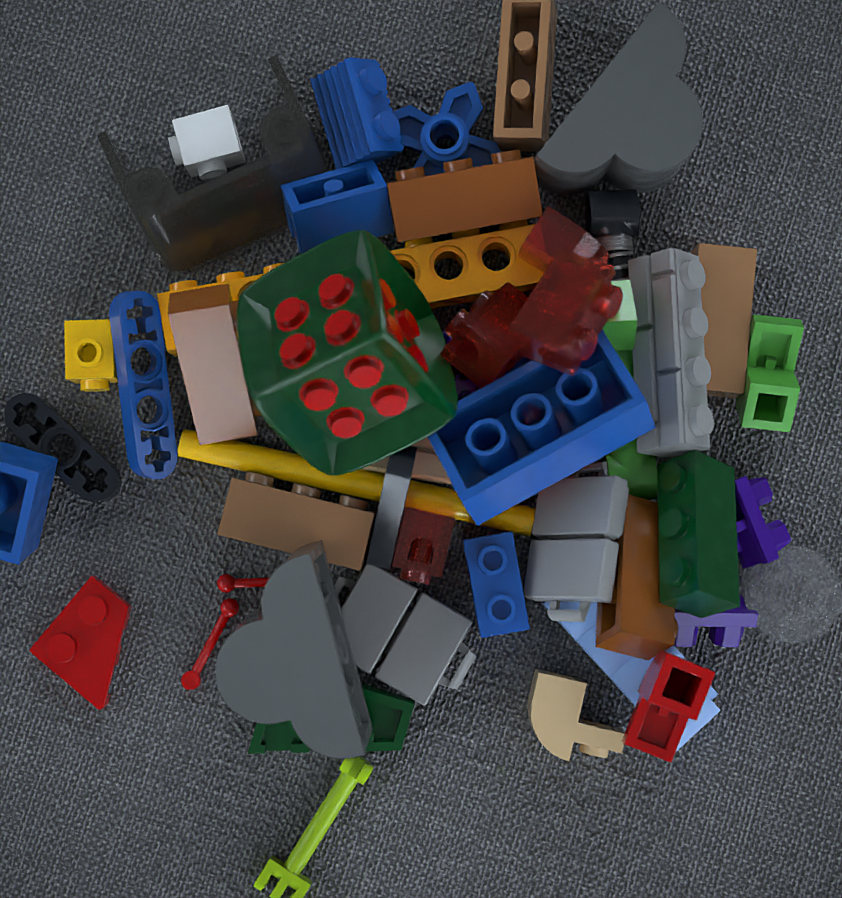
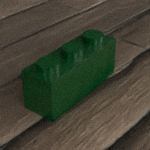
[657,450,740,618]

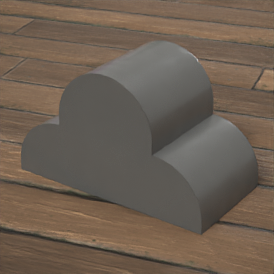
[534,2,703,195]
[215,540,373,759]

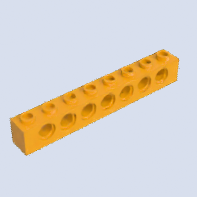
[157,219,551,357]

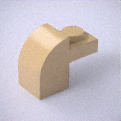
[528,668,625,761]

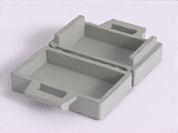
[523,462,629,622]
[334,564,476,705]

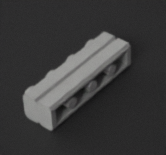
[628,248,714,457]

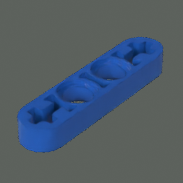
[109,291,177,479]

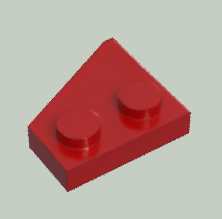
[29,575,132,711]

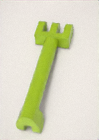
[253,756,374,898]

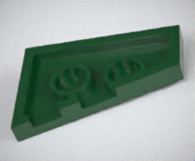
[248,683,415,754]

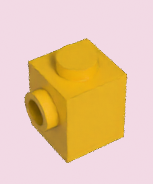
[64,319,118,392]

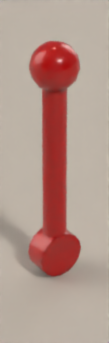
[217,574,270,593]
[181,598,239,690]

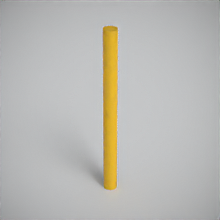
[178,429,536,536]

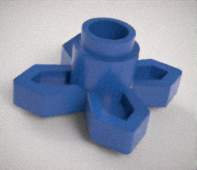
[392,82,500,176]

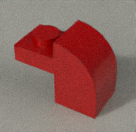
[622,650,716,763]

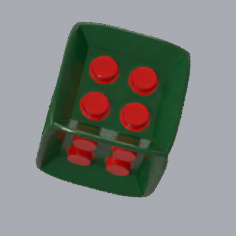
[236,230,458,476]

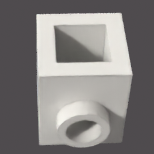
[168,105,246,180]

